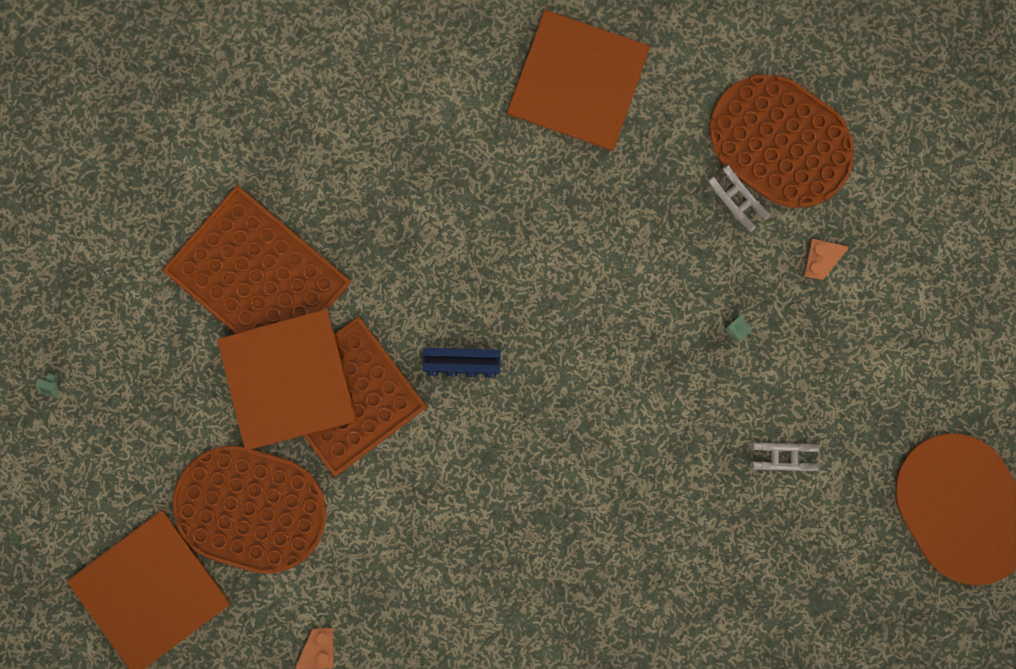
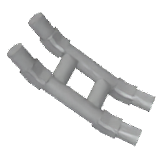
[708,164,770,232]
[750,442,820,471]

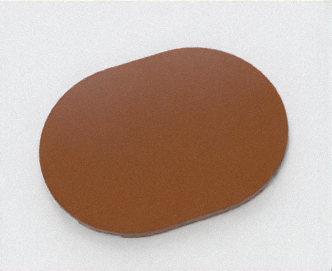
[710,74,854,208]
[895,434,1016,585]
[173,446,326,574]

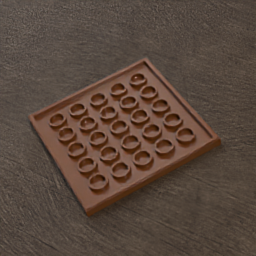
[304,316,427,477]

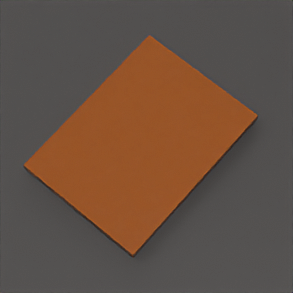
[162,185,352,334]

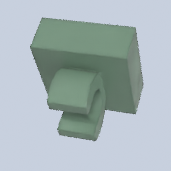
[35,373,60,398]

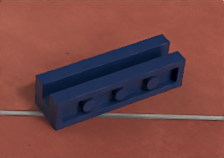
[422,348,501,378]

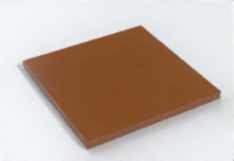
[507,10,651,151]
[217,309,357,451]
[67,510,231,669]

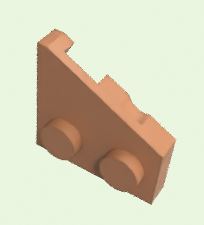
[804,239,848,280]
[296,628,334,669]

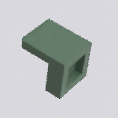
[725,315,752,343]

